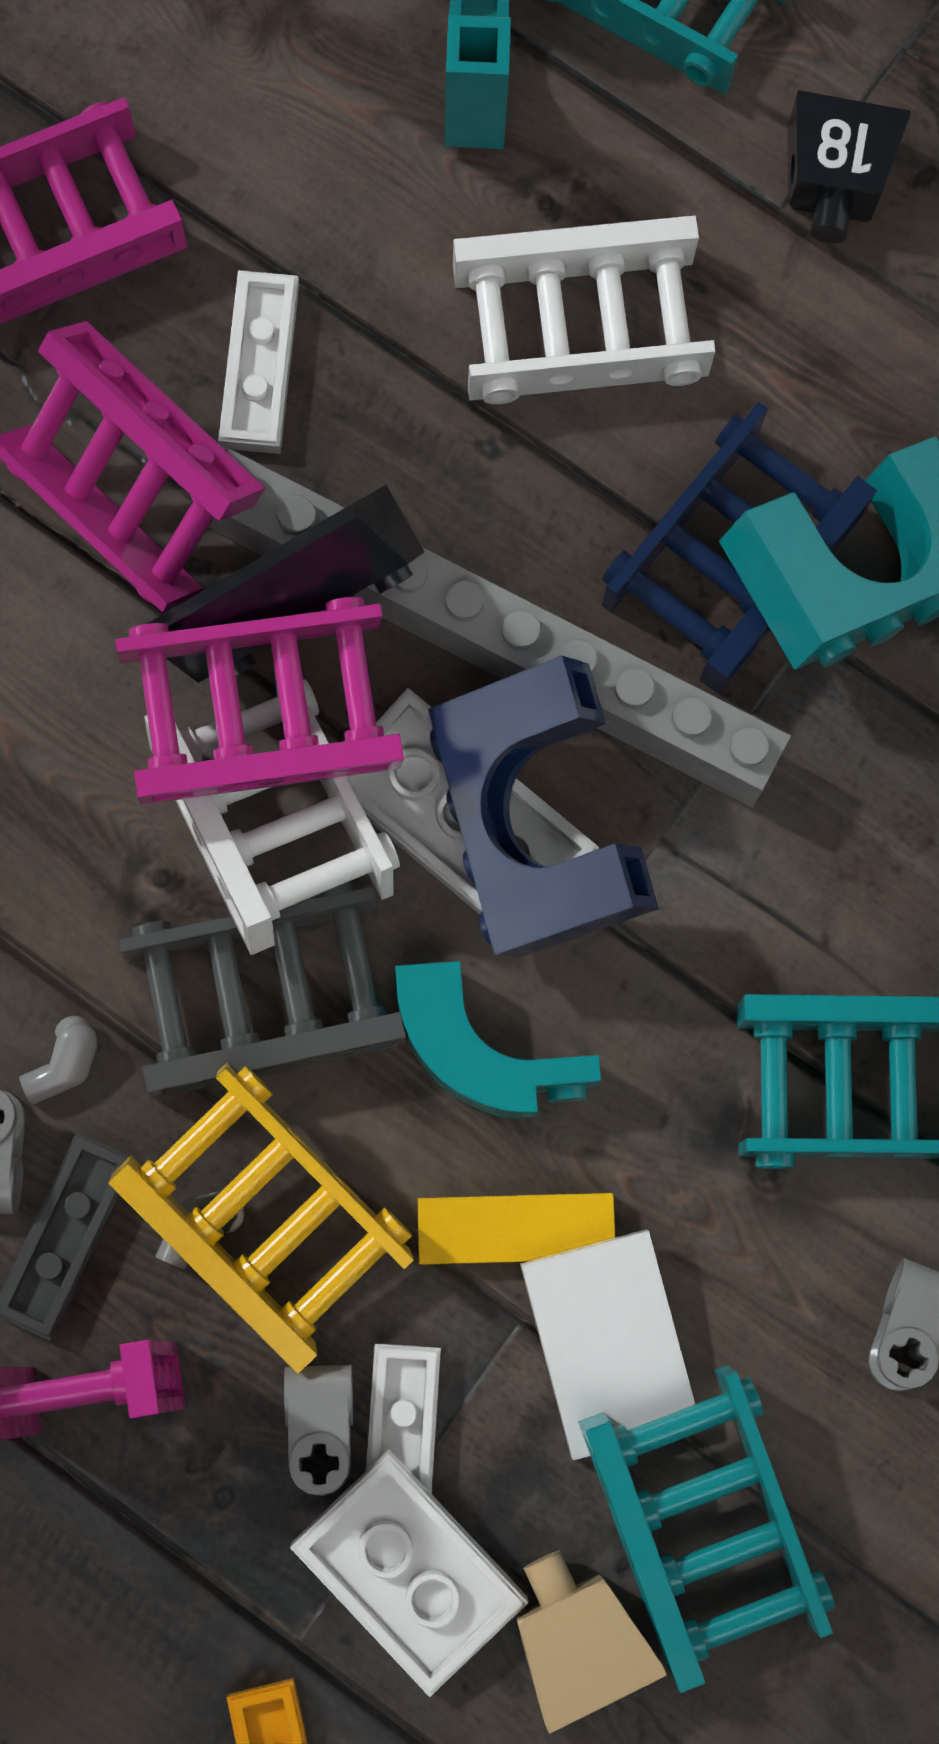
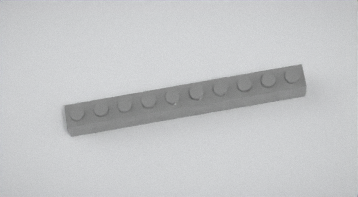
[208,449,791,808]

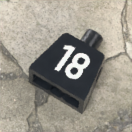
[788,90,911,243]

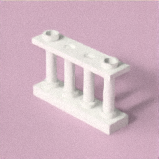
[453,215,716,404]
[144,668,400,955]

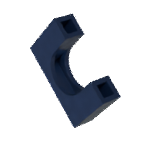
[428,656,659,956]

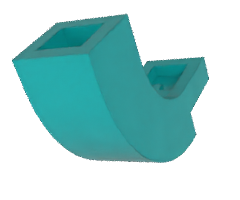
[395,961,601,1119]

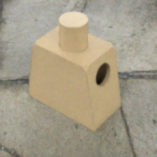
[515,1550,667,1734]

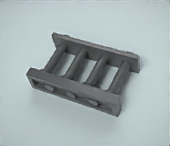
[118,881,406,1099]

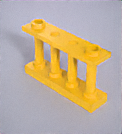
[108,1063,414,1374]

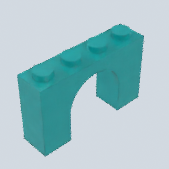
[444,0,511,149]
[719,436,939,670]

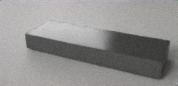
[0,1132,138,1341]

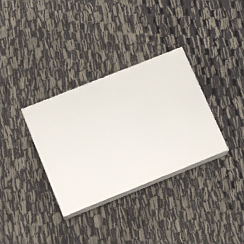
[520,1229,695,1460]
[290,1449,528,1697]

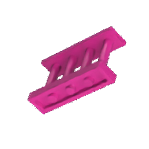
[0,97,188,324]
[0,321,265,613]
[115,597,404,805]
[0,1340,186,1441]

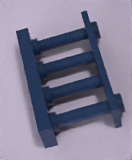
[602,402,877,695]

